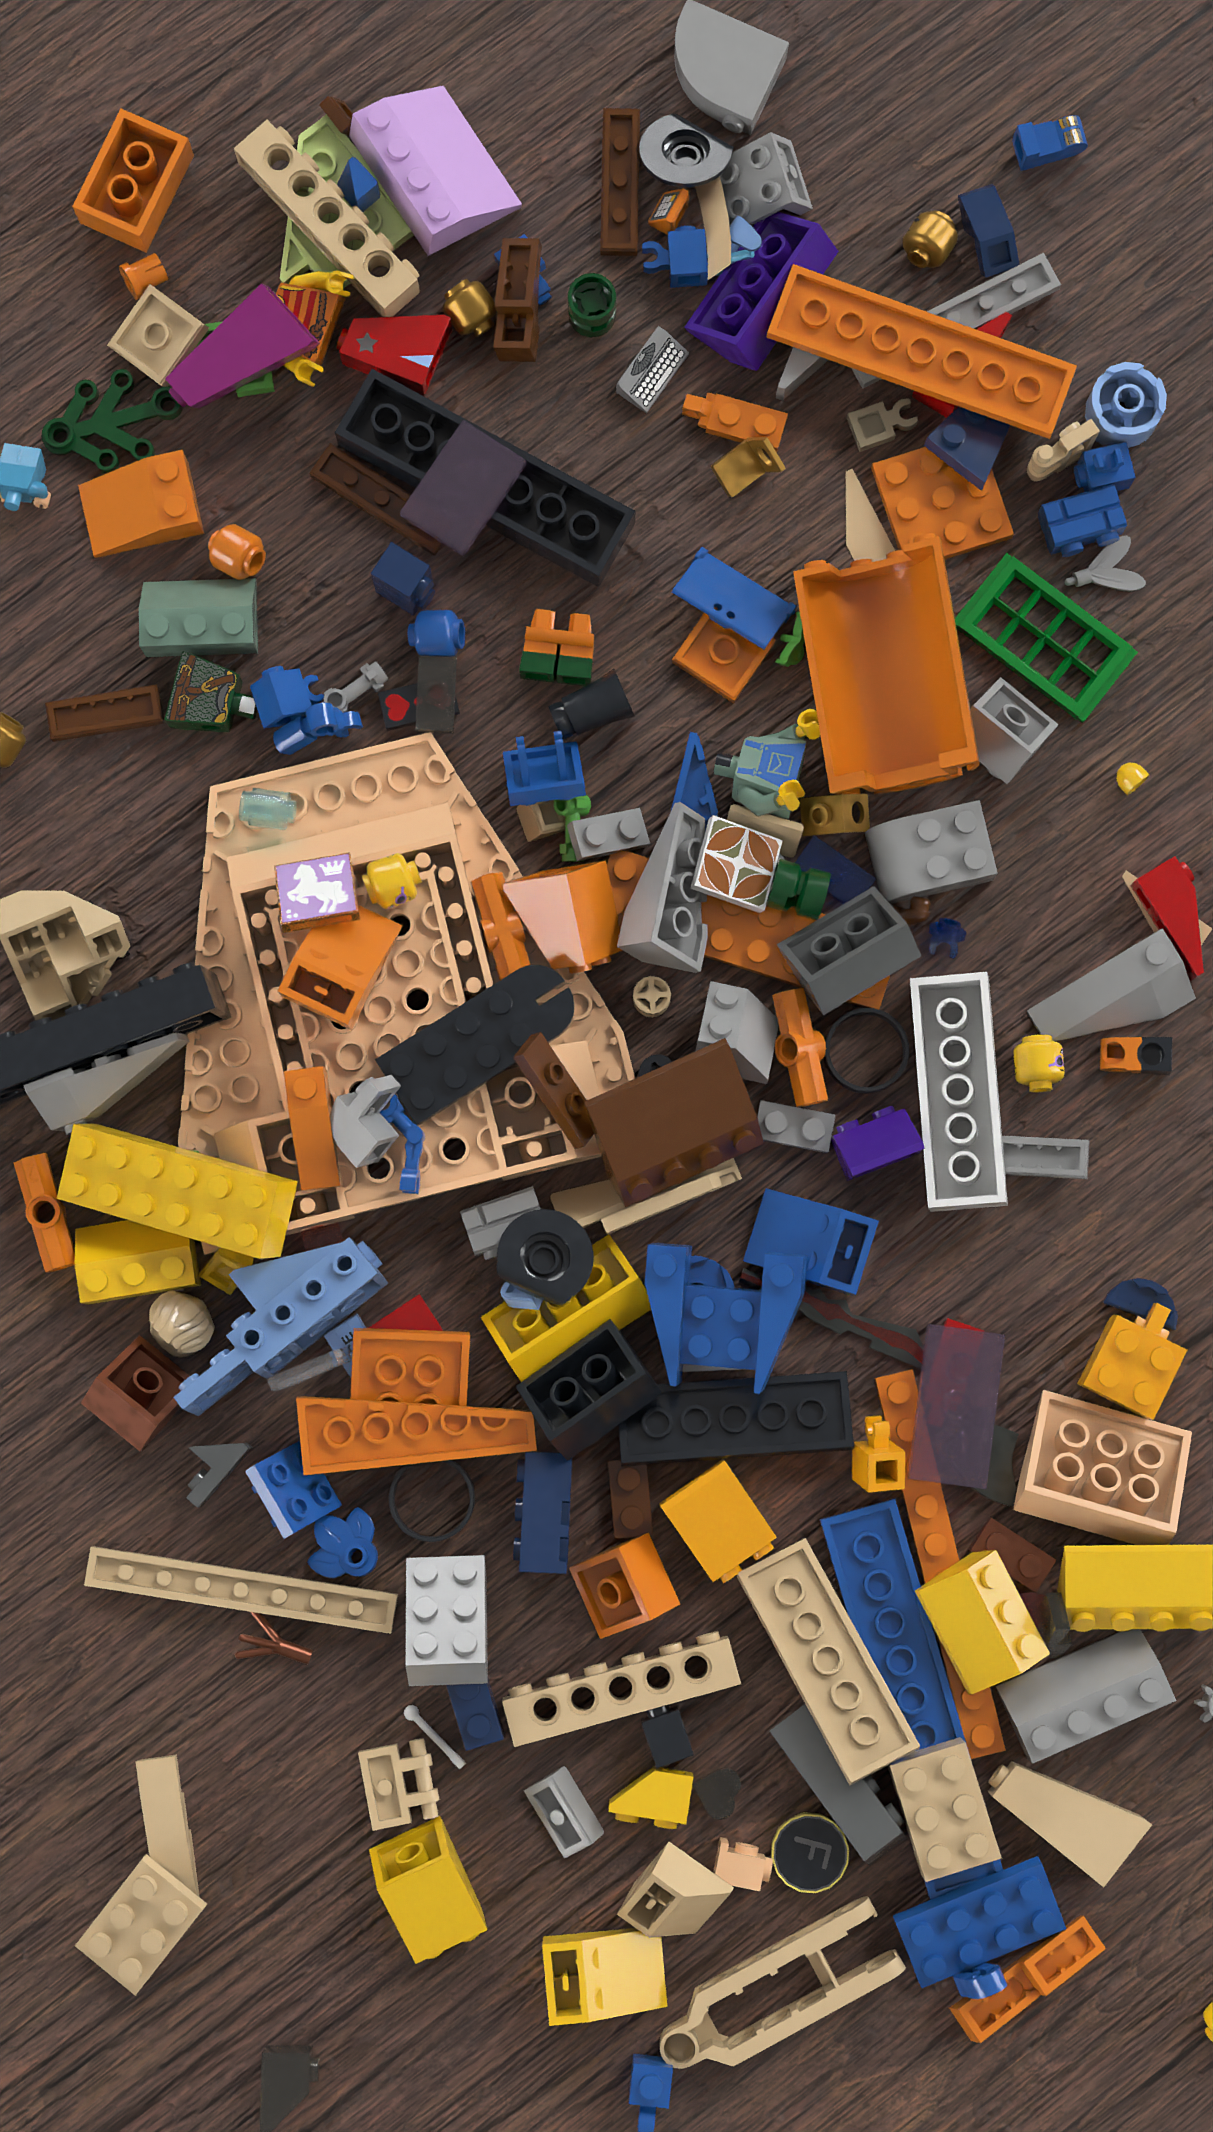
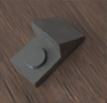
[186,1443,253,1508]

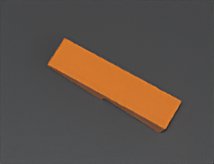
[949,1915,1106,2043]

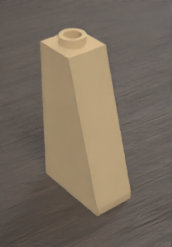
[988,1761,1152,1887]

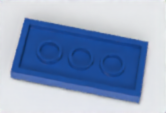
[893,1856,1066,1989]

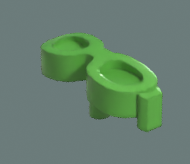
[775,612,805,667]

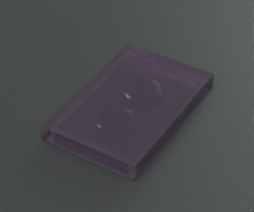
[400,420,527,557]

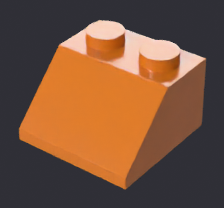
[569,1532,680,1639]

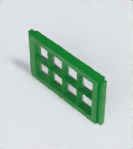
[955,553,1138,723]

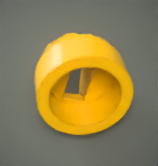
[1117,762,1150,795]

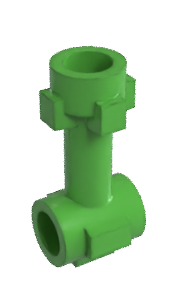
[554,795,591,862]

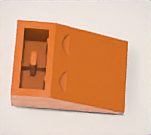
[277,903,403,1030]

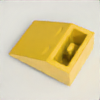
[542,1928,667,2026]

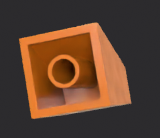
[503,861,622,974]

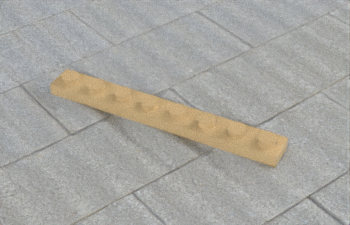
[84,1546,398,1634]

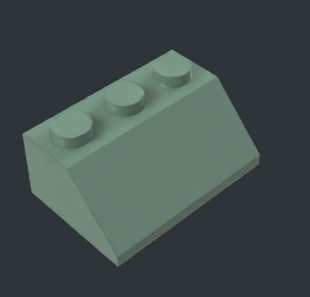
[139,578,258,657]

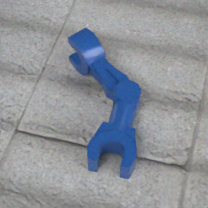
[380,1094,425,1194]

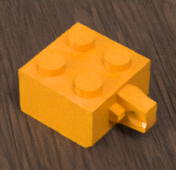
[1077,1303,1187,1420]

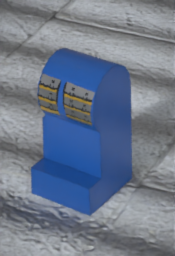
[1012,115,1088,171]

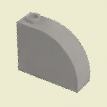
[674,0,789,135]

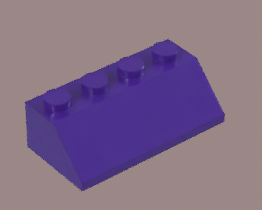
[684,212,839,371]

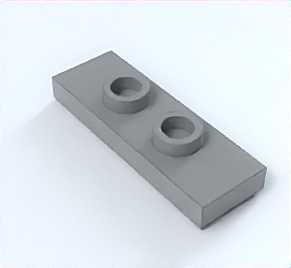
[1002,1136,1090,1179]

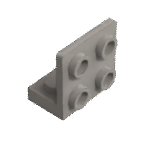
[720,132,813,226]

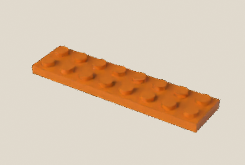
[767,264,1077,439]
[607,851,890,1010]

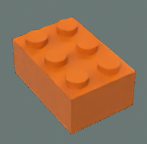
[72,108,194,253]

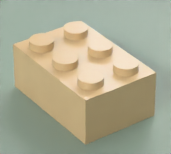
[888,1737,1002,1882]

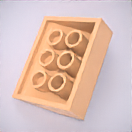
[1013,1390,1192,1545]

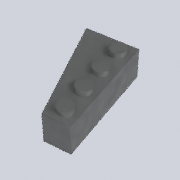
[770,1704,907,1866]

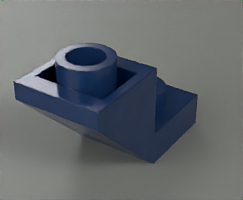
[958,184,1020,278]

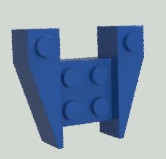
[645,1243,807,1394]

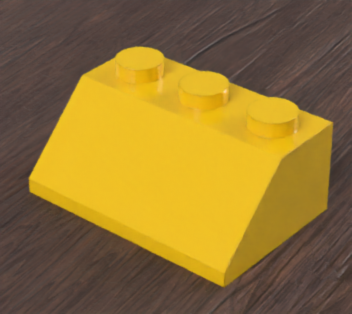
[75,1220,201,1304]
[915,1550,1050,1694]

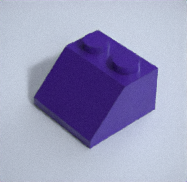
[831,1106,925,1181]

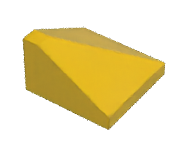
[198,1247,254,1295]

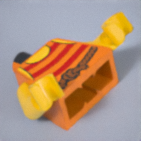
[276,270,353,387]

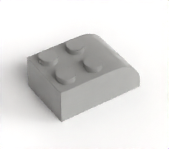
[865,800,998,904]

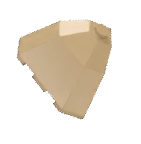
[0,891,130,1021]

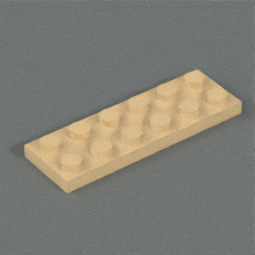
[737,1538,920,1785]

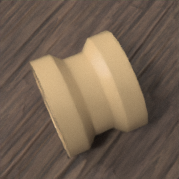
[633,976,671,1018]

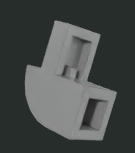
[330,1075,401,1168]

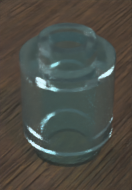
[239,788,297,830]

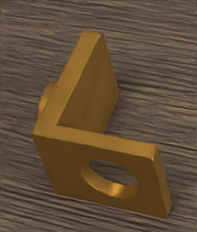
[711,437,786,497]
[800,794,870,836]

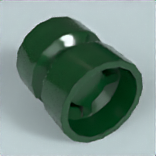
[568,273,616,338]
[766,858,831,920]

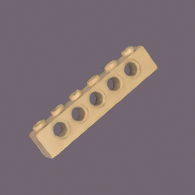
[234,119,420,317]
[502,1631,741,1747]

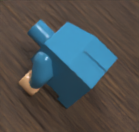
[0,443,51,511]

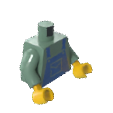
[714,709,820,819]

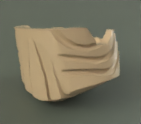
[149,1290,215,1358]

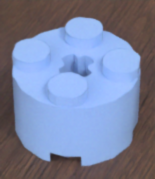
[1085,362,1167,448]

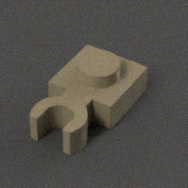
[847,399,918,452]

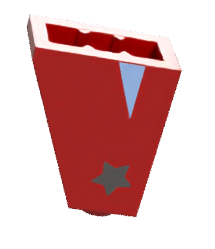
[337,315,453,397]

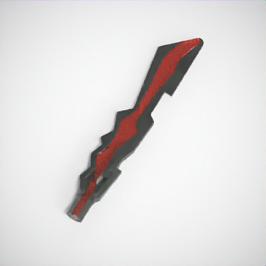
[738,1268,931,1371]

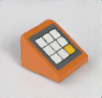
[648,188,689,235]

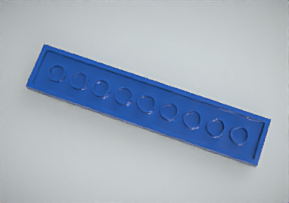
[819,1498,1003,1900]

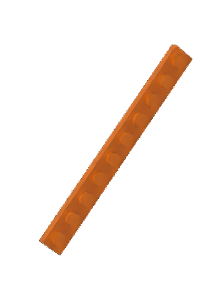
[874,1369,1006,1759]

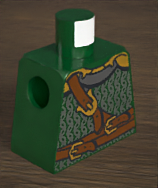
[164,651,258,732]

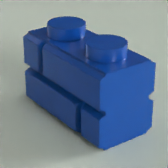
[1038,484,1127,557]

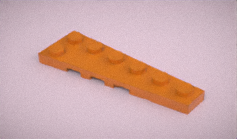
[296,1396,537,1475]

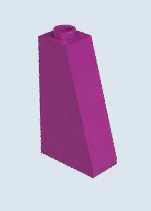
[165,284,320,409]

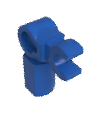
[273,702,363,755]

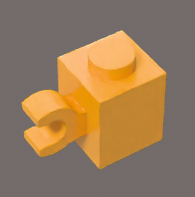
[852,1415,905,1492]

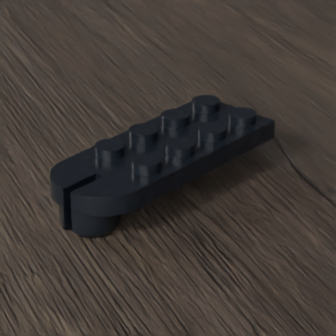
[375,965,575,1126]

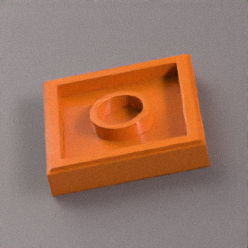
[672,608,776,703]

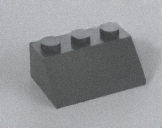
[777,886,921,1015]

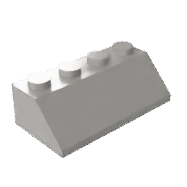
[995,1629,1176,1763]

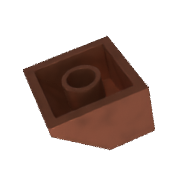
[81,1335,190,1452]

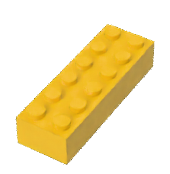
[57,1124,298,1259]

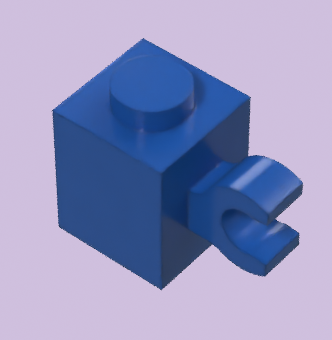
[642,226,708,288]
[1074,442,1136,492]
[250,666,324,729]
[629,2054,673,2132]

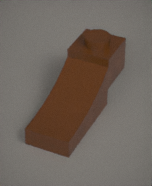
[493,238,542,362]

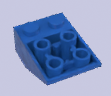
[743,1188,879,1296]

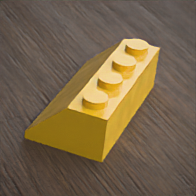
[481,1234,651,1382]
[1057,1545,1213,1632]

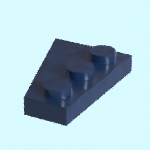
[924,407,1011,491]

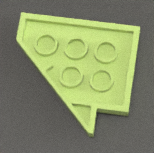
[280,114,414,289]

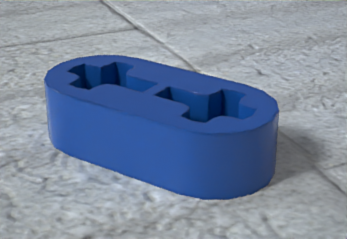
[952,1963,1007,1999]

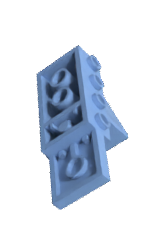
[173,1237,388,1416]

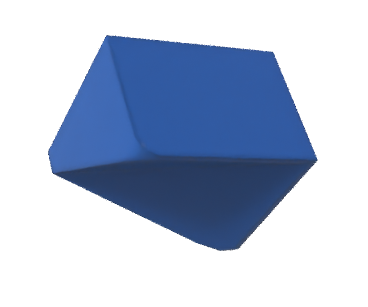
[337,157,380,212]

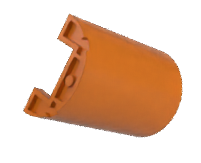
[793,533,980,795]

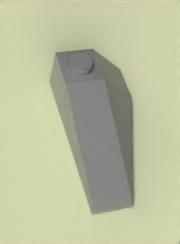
[617,802,708,973]
[1026,928,1196,1042]
[24,1032,189,1135]

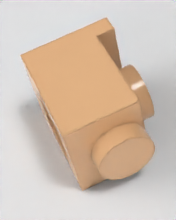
[713,1837,773,1891]

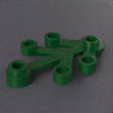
[41,369,183,474]

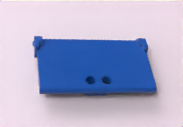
[672,547,797,650]

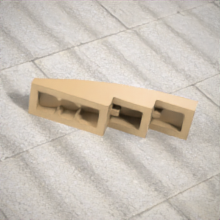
[136,1754,200,1897]

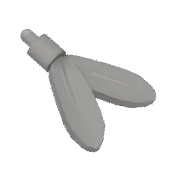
[1065,535,1146,592]

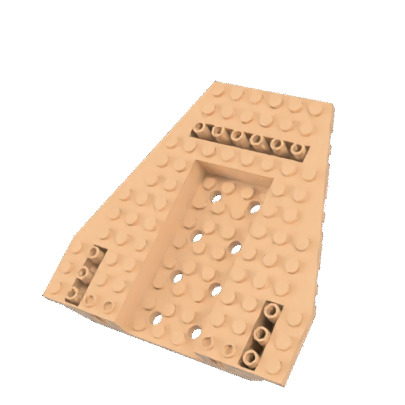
[178,732,635,1255]

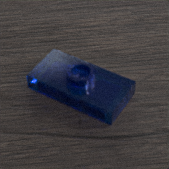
[795,835,876,904]

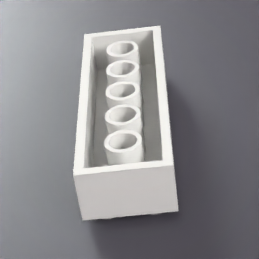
[910,972,1008,1212]

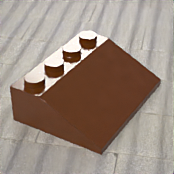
[584,1038,764,1207]

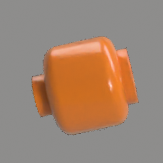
[208,524,266,580]

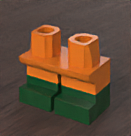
[519,609,594,686]

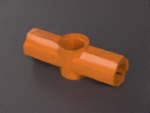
[471,872,530,981]
[772,988,828,1108]
[13,1153,75,1273]

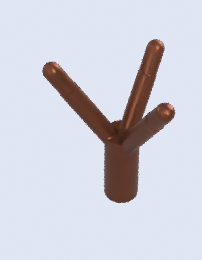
[235,1612,313,1665]

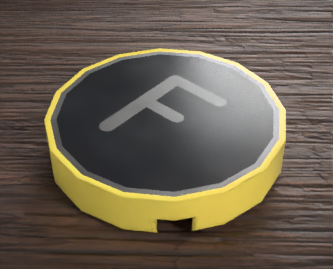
[771,1812,849,1893]

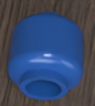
[408,610,465,659]

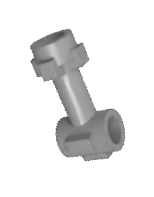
[324,661,389,713]

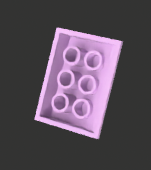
[349,86,522,256]

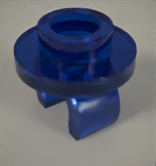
[928,918,967,959]

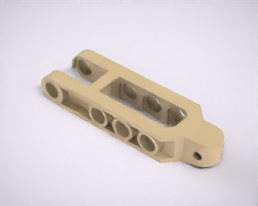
[659,1896,906,2069]

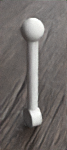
[404,1705,466,1769]

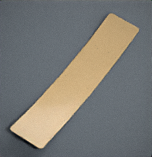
[695,176,731,280]

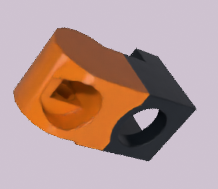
[1100,1037,1172,1075]

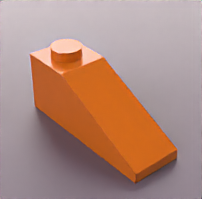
[284,1066,341,1191]

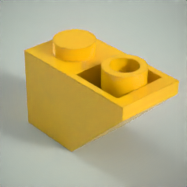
[608,1766,693,1829]

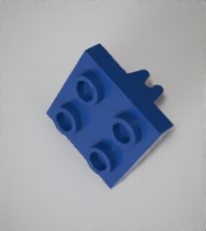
[503,731,586,806]
[245,1441,342,1539]

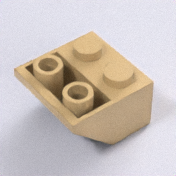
[617,1842,734,1938]

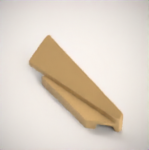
[550,1158,742,1235]

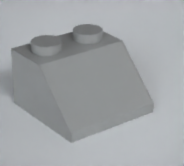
[970,677,1058,784]
[696,981,779,1084]

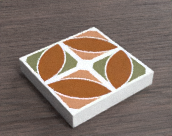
[690,815,783,913]

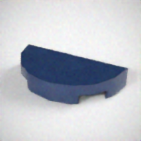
[1102,1278,1178,1331]

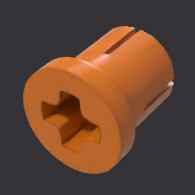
[119,253,168,300]

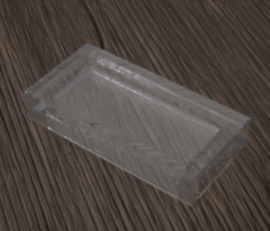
[267,1347,352,1392]

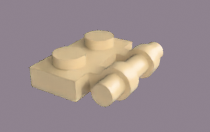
[1027,419,1100,481]
[358,1738,440,1831]

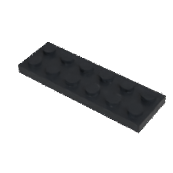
[619,1371,854,1466]

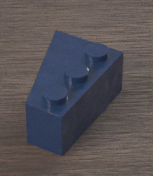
[513,1451,572,1574]

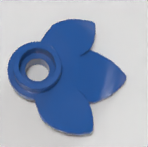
[307,1507,378,1579]

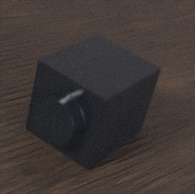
[641,1704,694,1768]

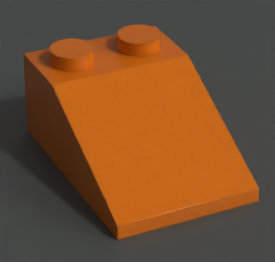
[78,450,204,558]

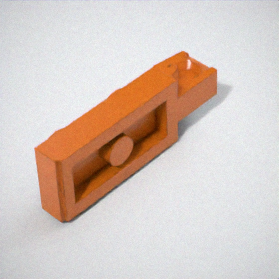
[682,393,788,452]

